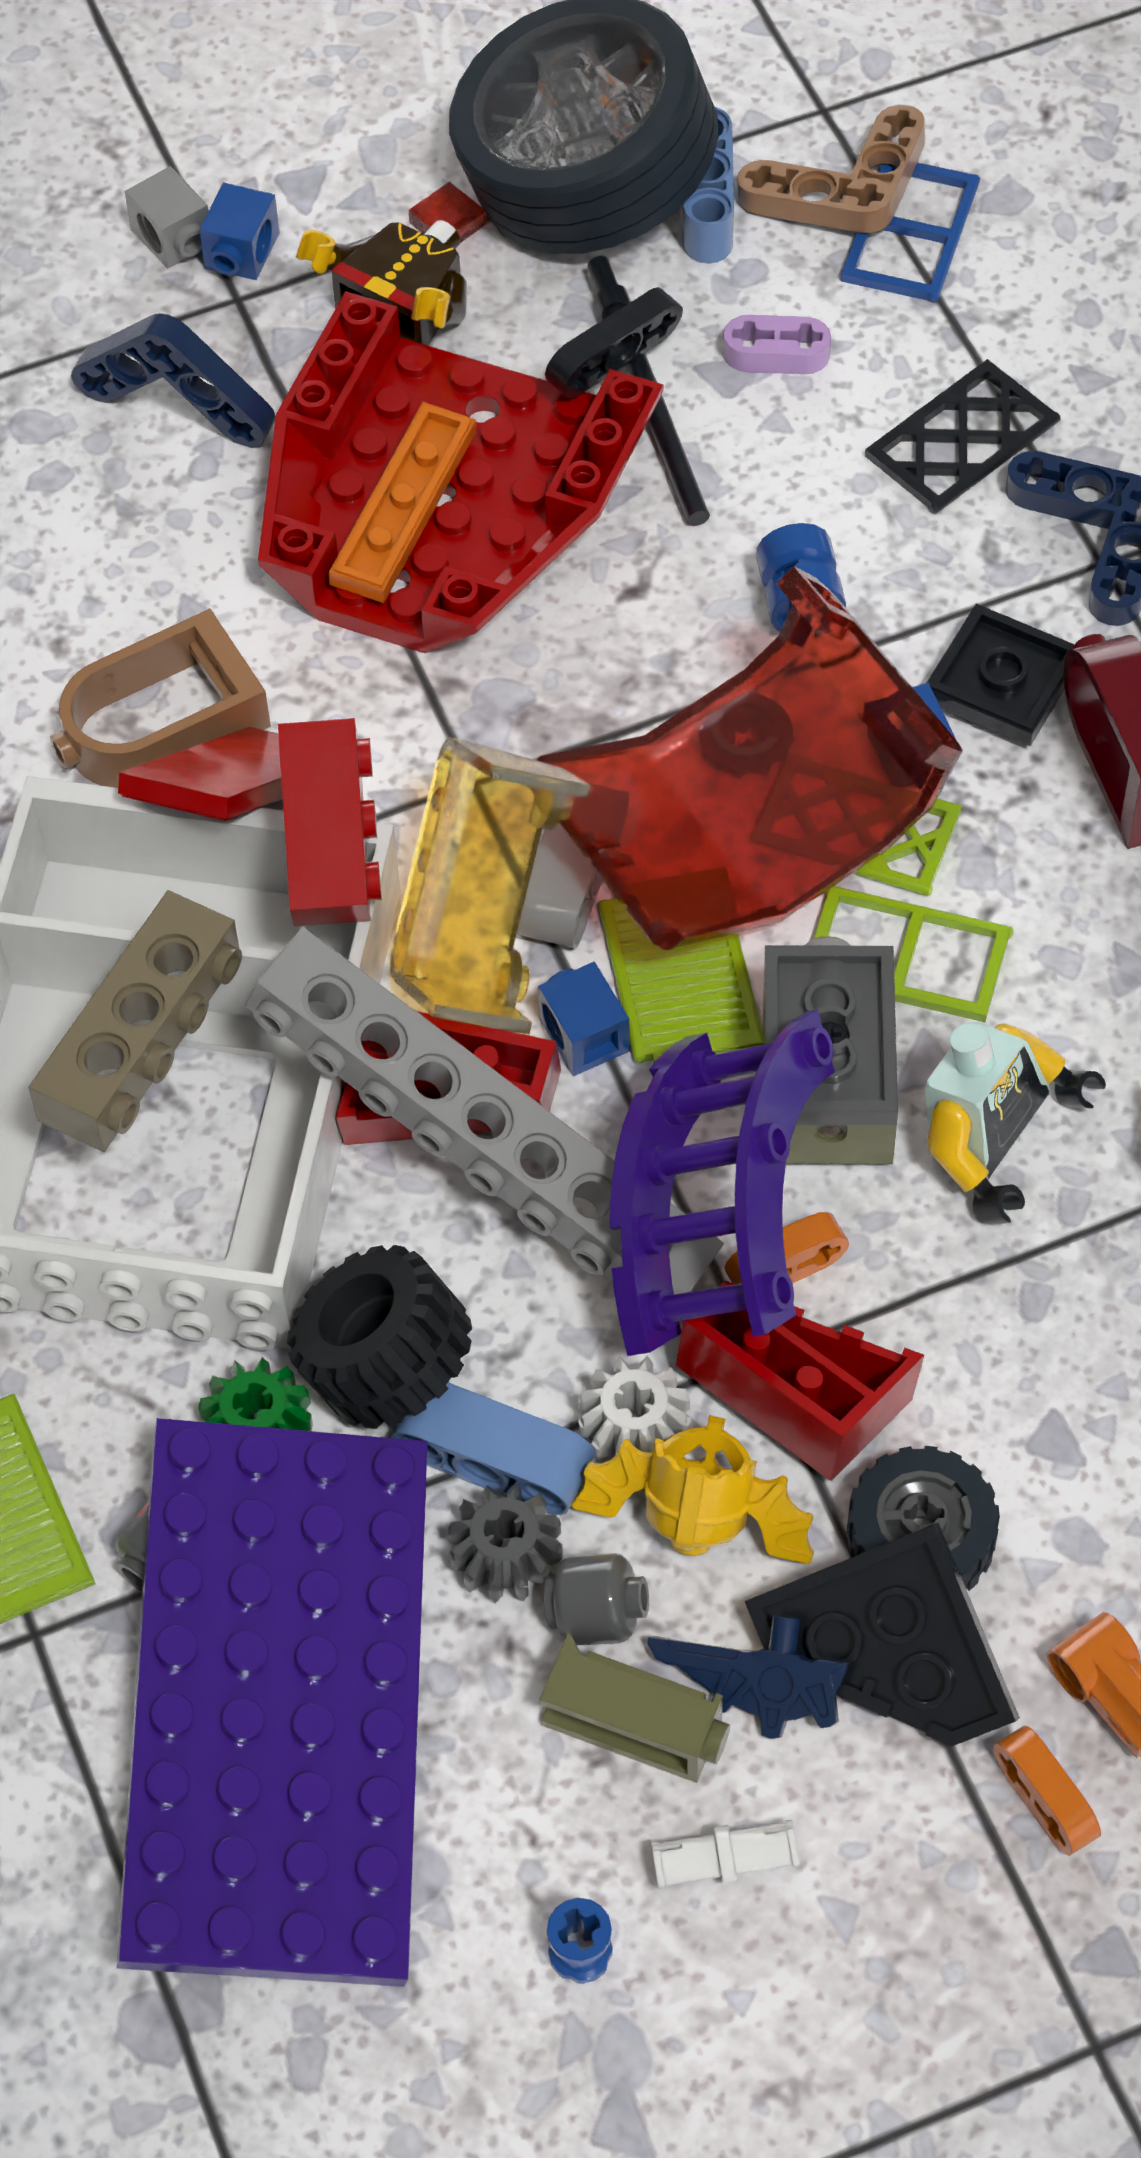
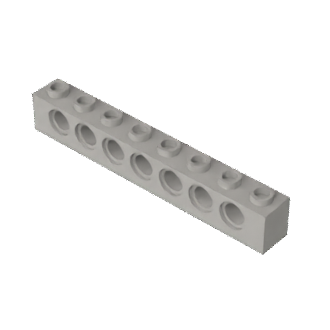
[245,926,725,1294]

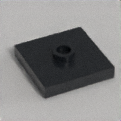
[926,603,1074,746]

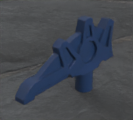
[647,1614,849,1739]

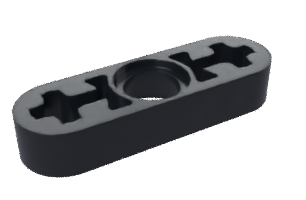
[545,287,683,399]

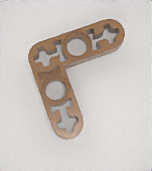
[737,105,925,233]

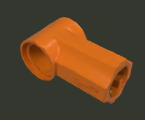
[1046,1612,1141,1758]

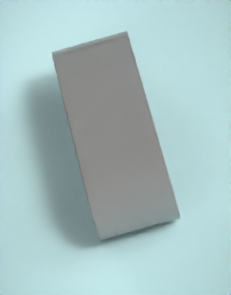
[514,782,626,948]

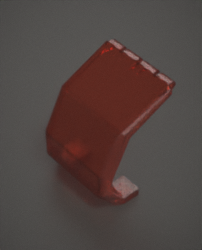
[523,566,963,950]

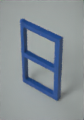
[841,162,980,302]

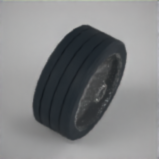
[449,0,718,254]

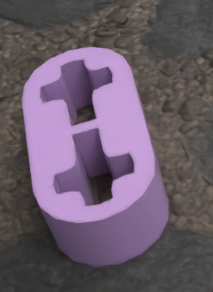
[723,315,831,374]

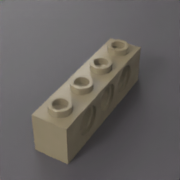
[28,890,242,1153]

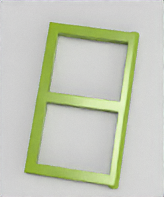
[814,885,1014,1022]

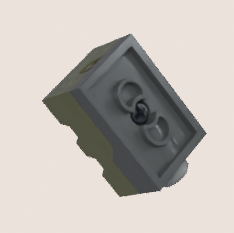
[763,936,898,1164]

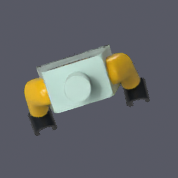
[925,1022,1106,1225]

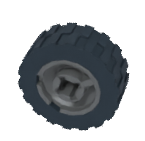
[847,1446,1000,1591]

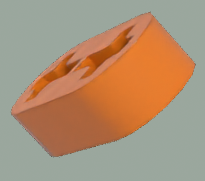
[724,1212,849,1284]
[993,1725,1101,1856]

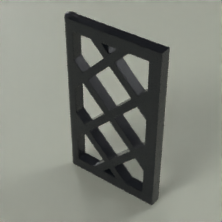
[865,359,1061,514]

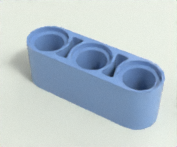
[683,107,734,264]
[391,1382,596,1515]

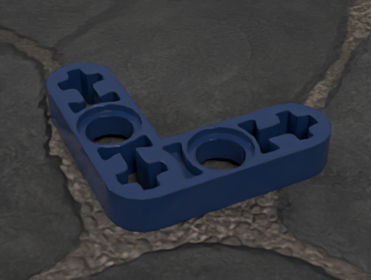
[71,313,276,448]
[1006,451,1141,626]

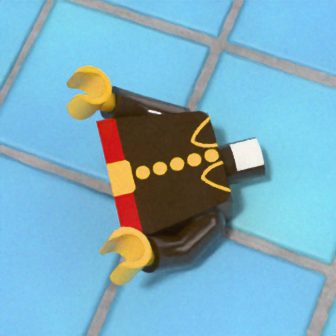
[296,220,467,346]

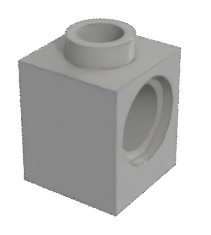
[124,166,209,269]

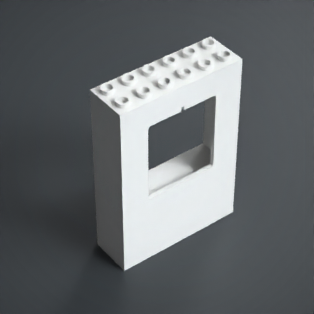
[0,776,401,1351]

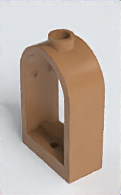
[50,609,271,788]

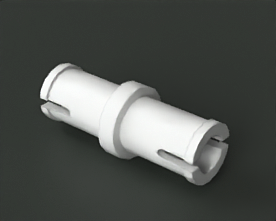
[652,1820,800,1889]

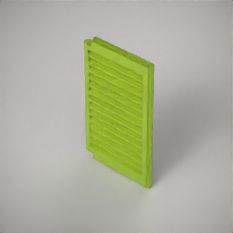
[598,872,763,1063]
[0,1393,96,1624]

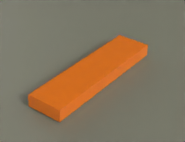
[329,402,476,603]

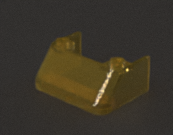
[390,737,591,1034]

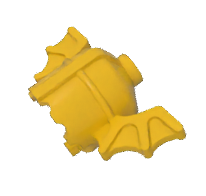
[572,1415,814,1564]

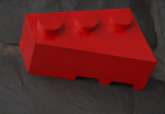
[278,718,382,927]
[336,1011,561,1145]
[675,1280,924,1481]

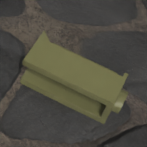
[539,1632,730,1783]

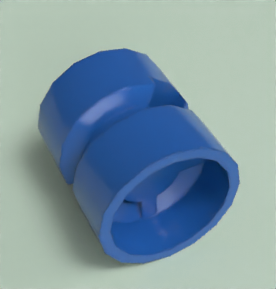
[756,523,846,637]

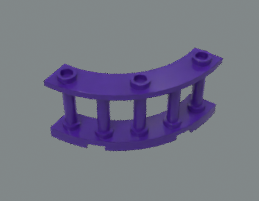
[609,1009,835,1356]

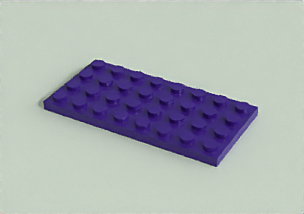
[116,1418,428,1987]

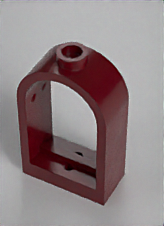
[1064,634,1141,849]

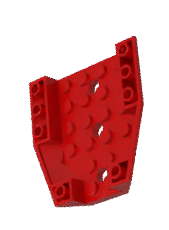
[258,291,664,654]

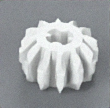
[578,1355,691,1460]

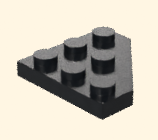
[744,1522,1020,1747]

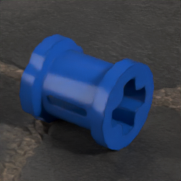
[547,1898,613,1984]

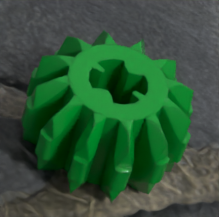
[198,1356,313,1431]

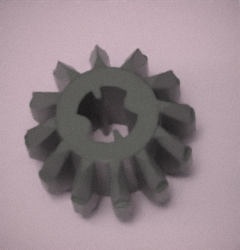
[448,1483,563,1604]

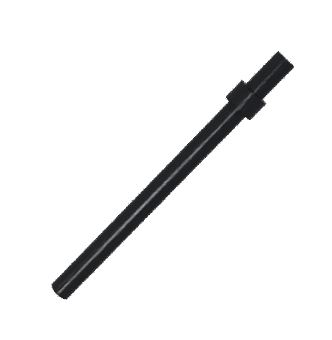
[587,256,710,526]

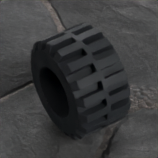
[287,1245,472,1429]

